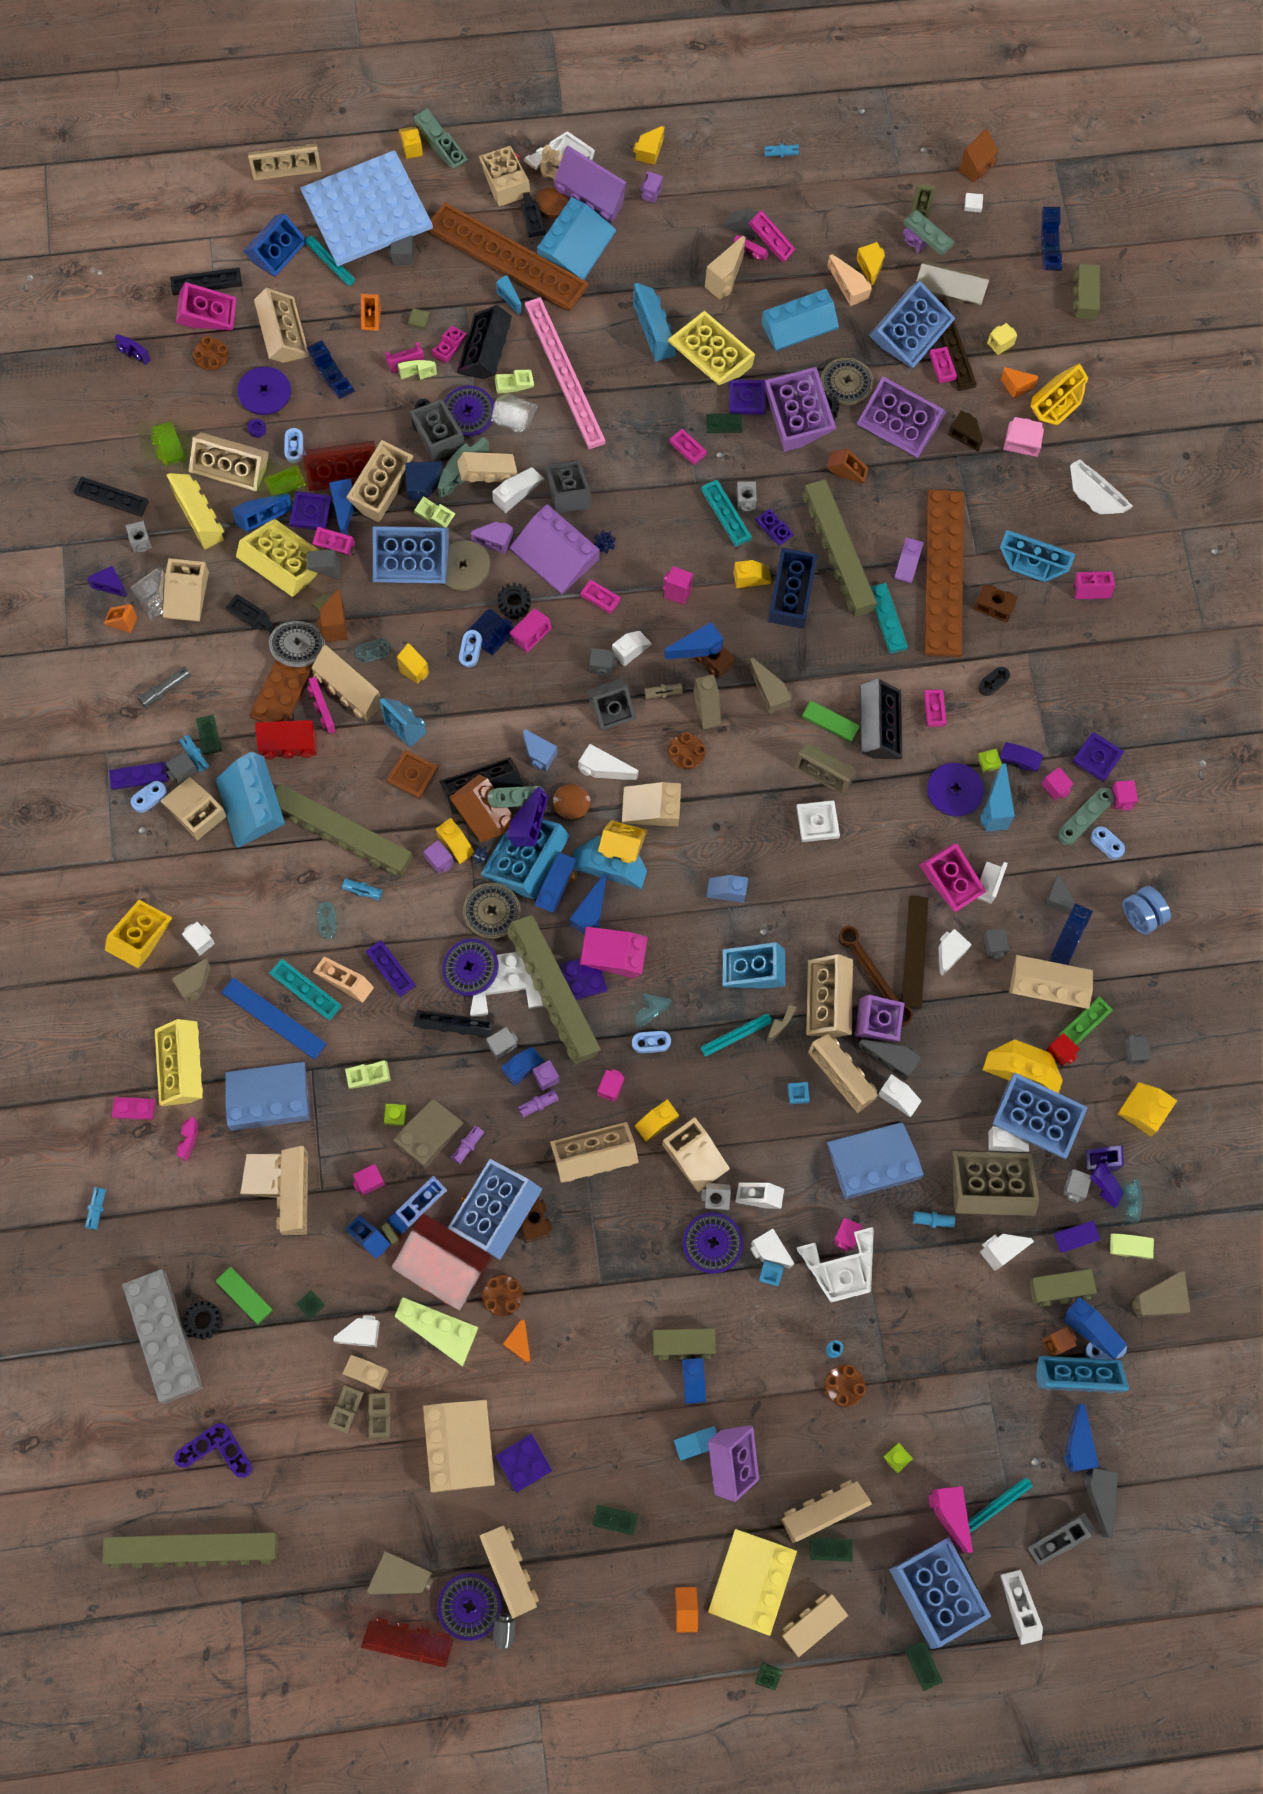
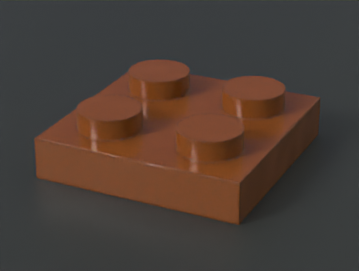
[386,750,438,800]

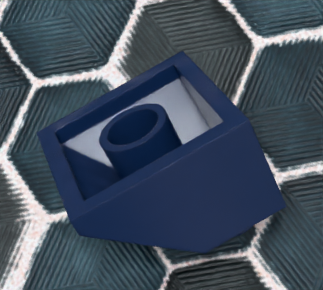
[405,462,443,501]

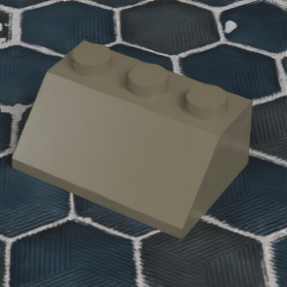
[795,744,856,796]

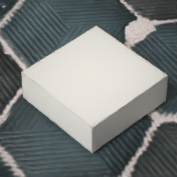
[964,193,983,212]

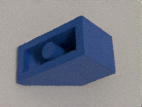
[502,1047,545,1087]
[345,1215,390,1259]
[681,1358,706,1404]

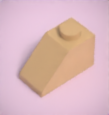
[343,1355,389,1390]

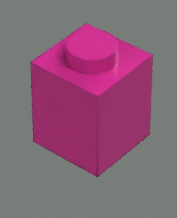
[1041,767,1074,801]
[1111,780,1138,811]
[597,1069,625,1103]
[352,1164,385,1196]
[833,1218,863,1252]

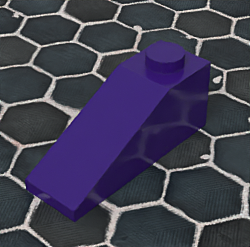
[507,787,549,847]

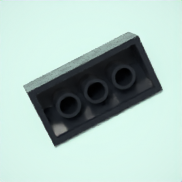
[457,304,512,379]
[860,679,902,759]
[440,757,523,815]

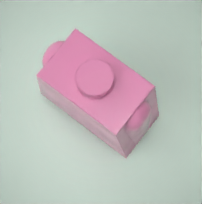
[1003,417,1044,457]

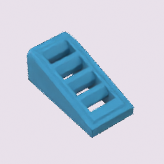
[496,275,521,315]

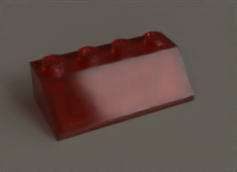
[303,440,376,491]
[361,1617,454,1668]

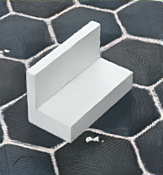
[977,862,1008,904]

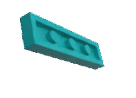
[701,480,752,547]
[870,583,908,654]
[269,959,342,1022]

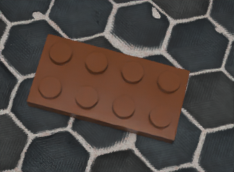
[249,660,313,722]

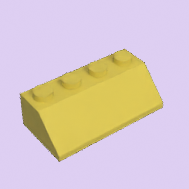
[167,473,224,550]
[155,1019,203,1106]

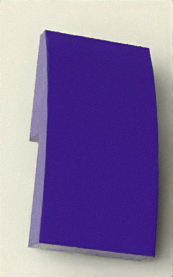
[114,334,151,365]
[755,508,794,546]
[1000,742,1043,772]
[1090,1163,1124,1208]
[1054,1220,1101,1253]

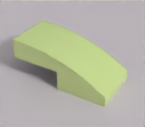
[398,360,437,380]
[494,370,534,394]
[413,496,455,528]
[345,1060,391,1089]
[1110,1234,1154,1259]

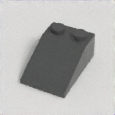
[410,399,465,462]
[545,461,591,513]

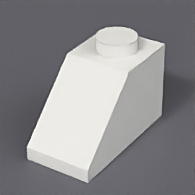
[612,631,652,666]
[938,929,972,976]
[878,1074,921,1117]
[988,1126,1029,1152]
[736,1183,784,1209]
[750,1229,794,1268]
[333,1315,380,1347]

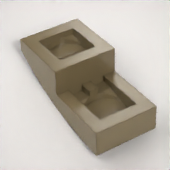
[767,1004,796,1043]
[328,1384,365,1433]
[369,1393,391,1440]

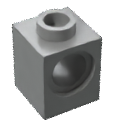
[736,481,757,511]
[125,521,152,553]
[486,1027,518,1060]
[1062,1169,1091,1203]
[701,1183,731,1210]

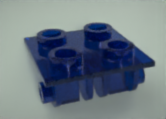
[465,608,514,656]

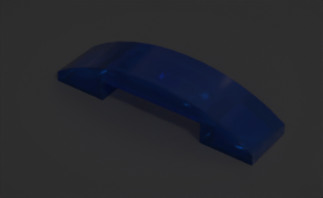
[1041,207,1062,271]
[306,340,355,399]
[1049,903,1093,965]

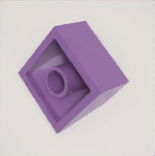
[854,995,905,1042]

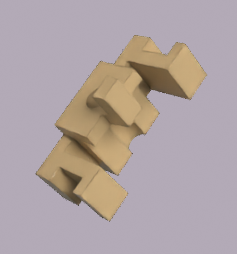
[540,144,564,181]

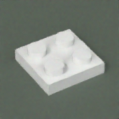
[796,801,840,842]

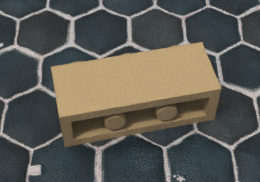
[457,452,517,483]
[781,1593,848,1657]

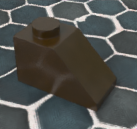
[948,410,983,452]

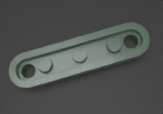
[488,786,544,808]
[1057,788,1114,845]

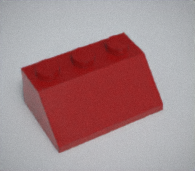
[255,720,317,760]

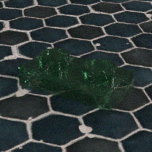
[706,414,742,433]
[196,715,222,755]
[592,1505,638,1536]
[809,1538,853,1562]
[904,1640,943,1691]

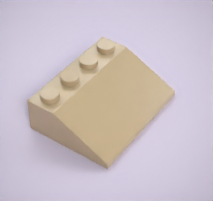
[423,1400,495,1493]

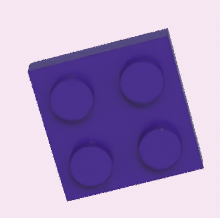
[729,380,765,415]
[289,491,333,530]
[1072,732,1124,782]
[559,958,608,1000]
[496,1434,552,1493]

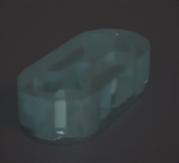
[355,639,391,663]
[317,902,337,939]

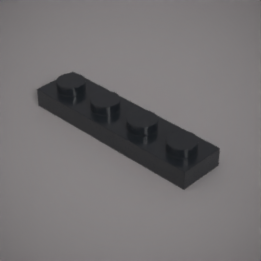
[170,267,243,296]
[74,477,149,517]
[413,1010,495,1037]

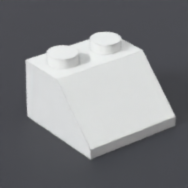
[980,1234,1034,1271]

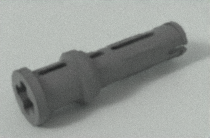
[137,666,191,710]

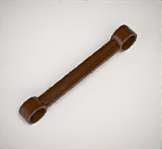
[838,926,913,1027]

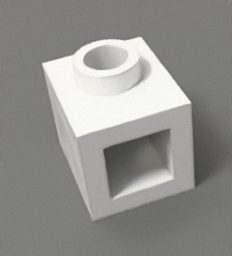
[182,922,215,956]

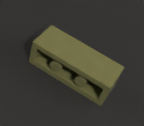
[1072,264,1100,320]
[1028,1269,1097,1307]
[653,1329,716,1361]

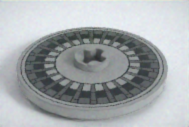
[269,621,325,667]

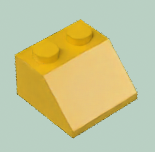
[1118,1082,1177,1137]

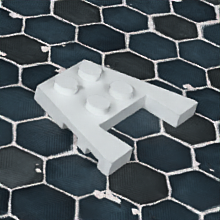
[524,131,595,171]
[470,952,544,1017]
[797,1227,874,1302]

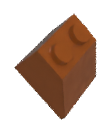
[959,128,998,183]
[317,590,348,642]

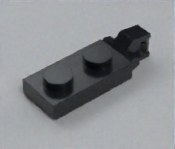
[521,192,546,238]
[226,594,275,633]

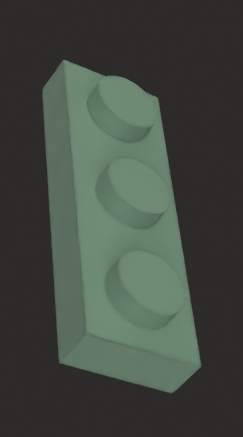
[904,210,954,256]

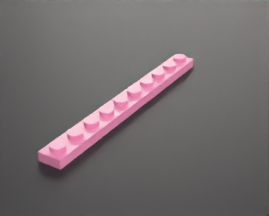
[524,297,605,449]

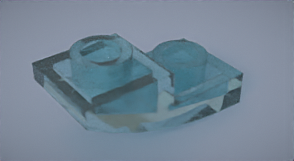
[1124,1178,1142,1224]

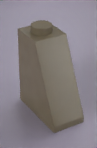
[693,674,721,730]
[1132,1271,1190,1318]
[366,1551,434,1594]

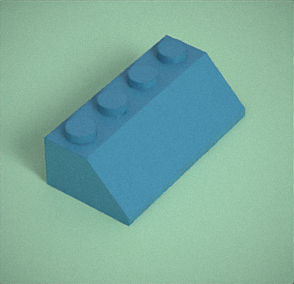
[633,283,676,361]
[761,289,839,351]
[1036,1356,1129,1393]

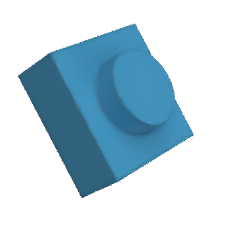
[787,1082,810,1104]
[759,1260,784,1286]

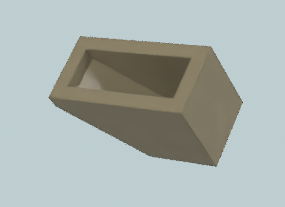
[172,958,211,1003]

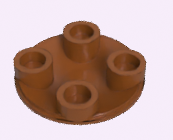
[536,187,570,219]
[193,336,229,370]
[668,732,706,769]
[553,784,590,820]
[482,1275,523,1316]
[825,1365,866,1407]

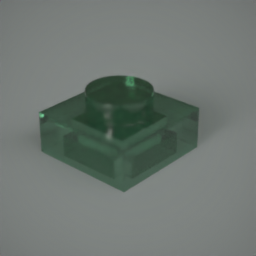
[296,1290,326,1320]
[755,1663,782,1690]

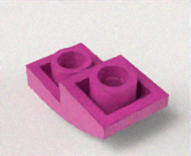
[432,326,467,363]
[176,1116,198,1162]

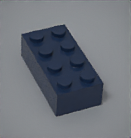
[768,548,818,629]

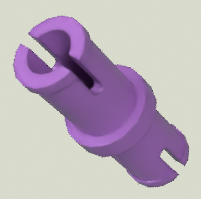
[518,1089,559,1118]
[450,1125,484,1165]

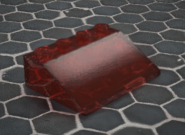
[391,1213,493,1311]

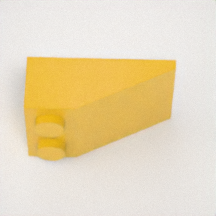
[598,820,647,863]
[105,900,172,969]

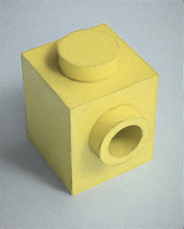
[987,323,1017,355]

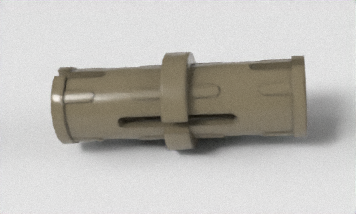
[644,683,683,699]

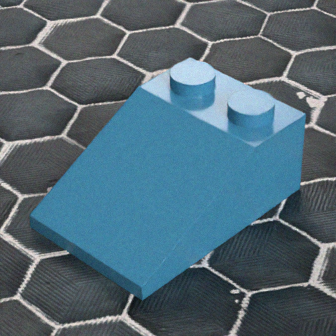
[379,698,426,748]
[980,763,1015,832]
[723,942,785,988]

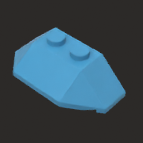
[1000,530,1076,582]
[572,836,647,890]

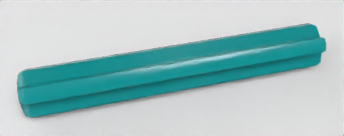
[306,236,355,286]
[701,1014,772,1056]
[968,1478,1033,1533]

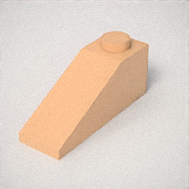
[827,254,872,306]
[313,957,374,1003]

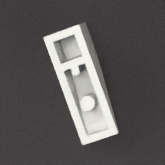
[492,467,544,514]
[578,744,639,780]
[1000,1570,1043,1645]

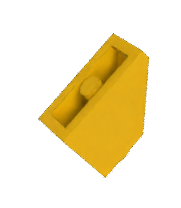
[399,126,423,159]
[633,126,665,165]
[856,242,885,286]
[733,560,772,588]
[397,643,429,684]
[436,818,475,864]
[635,1099,679,1142]

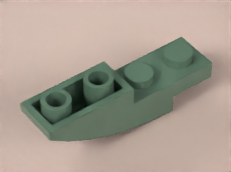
[413,108,468,169]
[438,437,489,498]

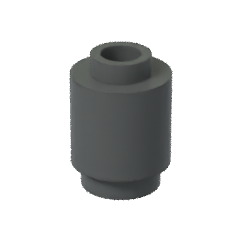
[493,1614,516,1649]

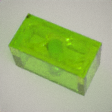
[150,421,185,466]
[264,465,306,496]

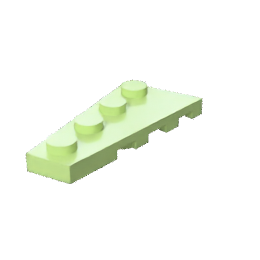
[395,1298,479,1367]

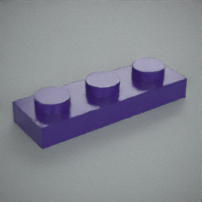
[109,762,169,790]
[365,940,416,998]

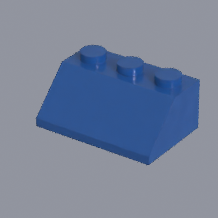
[243,214,306,277]

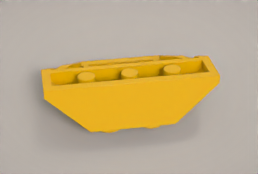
[1031,363,1088,425]
[982,1039,1063,1093]

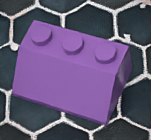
[708,1425,759,1502]

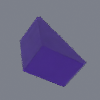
[87,566,127,597]
[1086,1145,1124,1171]

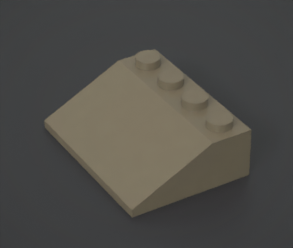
[952,1151,1039,1216]

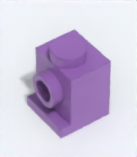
[641,171,663,203]
[903,227,927,254]

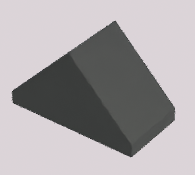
[306,550,341,579]
[1044,875,1077,916]

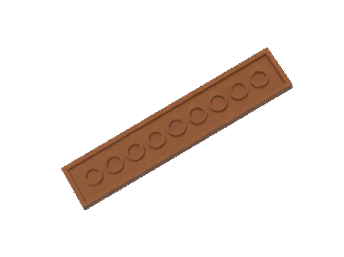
[427,202,589,312]
[924,489,964,658]

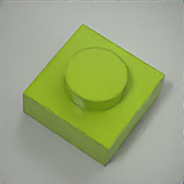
[978,749,1002,773]
[384,1104,406,1126]
[883,1443,913,1473]

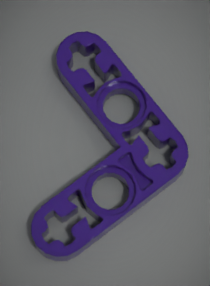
[174,1423,253,1478]

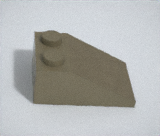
[393,1099,464,1170]

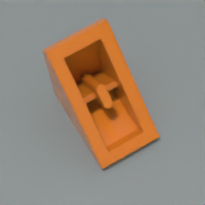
[361,293,381,331]
[1000,367,1039,399]
[103,604,138,633]
[503,1320,531,1364]
[675,1587,698,1632]

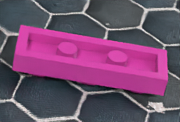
[748,210,795,262]
[307,677,336,734]

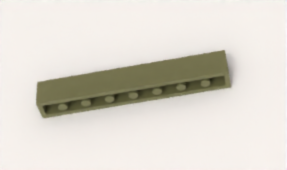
[802,479,877,617]
[275,783,413,877]
[507,915,601,1065]
[102,1533,278,1569]

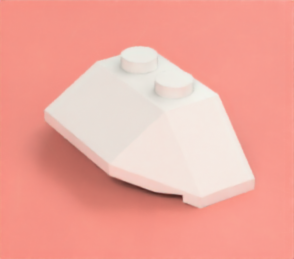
[1070,460,1133,514]

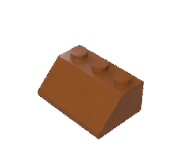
[449,774,514,842]

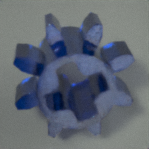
[594,530,616,554]

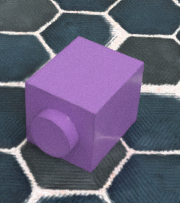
[423,840,454,874]
[532,1060,560,1091]

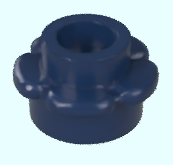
[472,846,488,864]

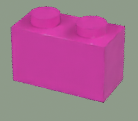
[663,566,693,605]

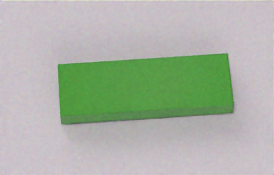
[802,701,860,743]
[1058,996,1113,1045]
[216,1267,273,1325]

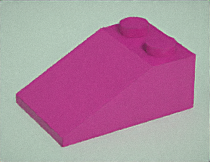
[176,282,236,330]
[919,843,986,912]
[580,927,648,978]
[928,1486,973,1553]

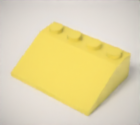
[668,311,755,385]
[236,519,320,597]
[708,1529,797,1636]

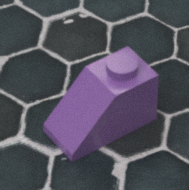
[471,522,513,554]
[894,538,924,583]

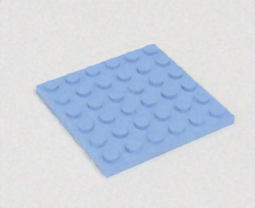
[300,150,433,266]

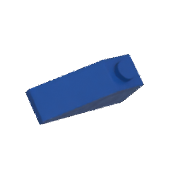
[329,478,355,535]
[232,493,292,532]
[664,622,724,659]
[535,852,577,913]
[570,875,606,935]
[386,1176,447,1235]
[1064,1297,1127,1360]
[1064,1404,1099,1472]

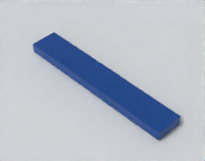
[221,977,327,1060]

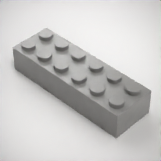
[122,1269,203,1404]

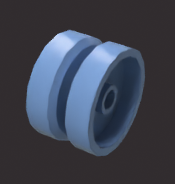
[1122,886,1171,935]

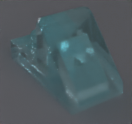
[635,994,672,1028]

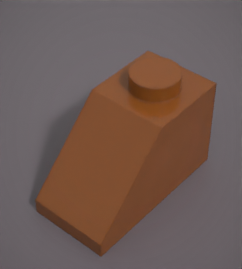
[827,448,869,483]
[1041,1327,1077,1357]

